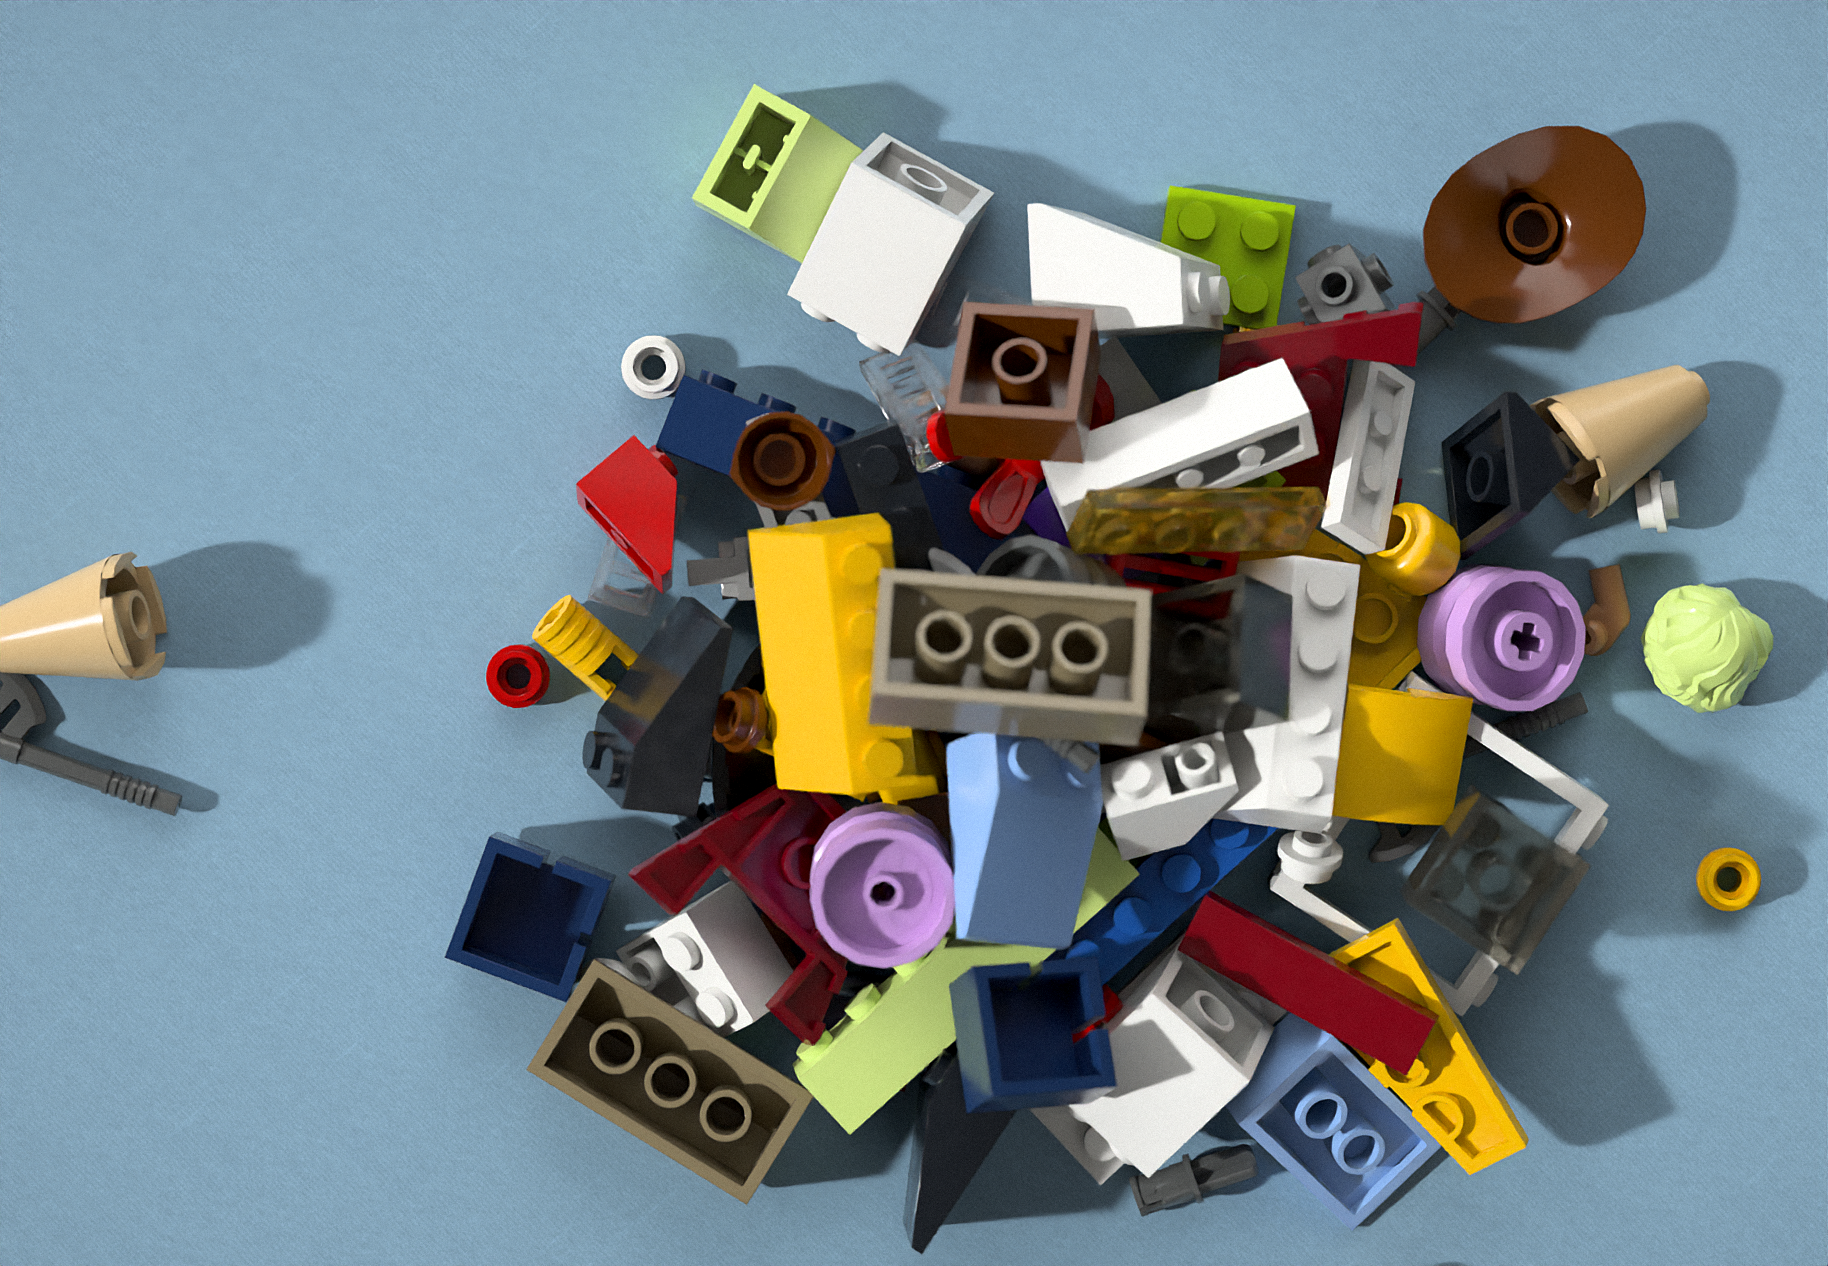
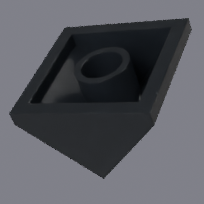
[1441,391,1580,561]

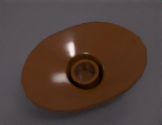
[1422,126,1646,324]

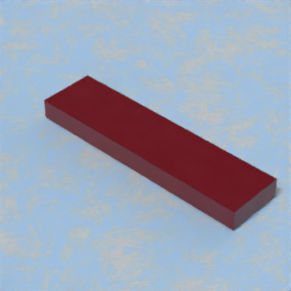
[1177,890,1439,1076]

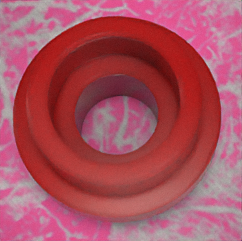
[486,644,551,708]

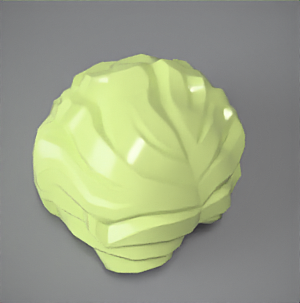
[1640,583,1774,713]

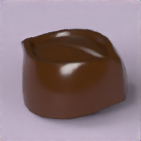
[729,412,837,510]

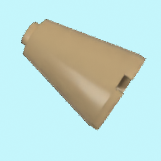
[1530,365,1710,518]
[0,552,167,681]

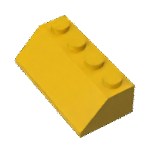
[747,513,918,795]

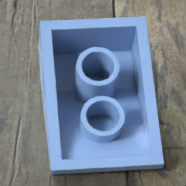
[946,733,1103,949]
[1225,1012,1442,1231]

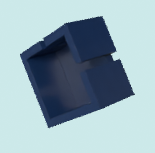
[445,831,617,1002]
[949,957,1117,1114]

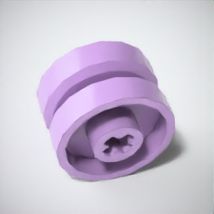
[1417,564,1586,711]
[810,802,955,968]

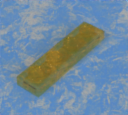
[1066,487,1327,554]

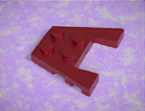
[1218,302,1424,512]
[627,783,884,1046]

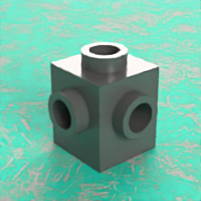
[1295,243,1396,325]

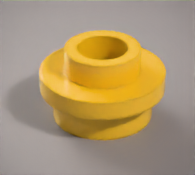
[1696,847,1761,911]

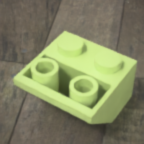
[692,84,863,264]

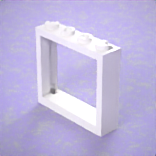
[1267,671,1609,1017]

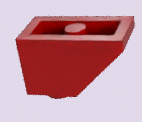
[576,435,678,595]

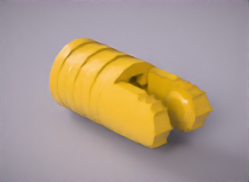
[532,595,639,701]

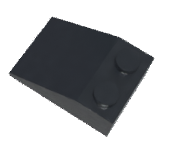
[582,596,733,817]
[903,1040,1018,1254]

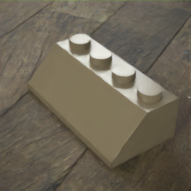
[868,568,1151,745]
[526,958,814,1205]

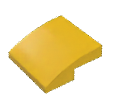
[1331,683,1473,825]

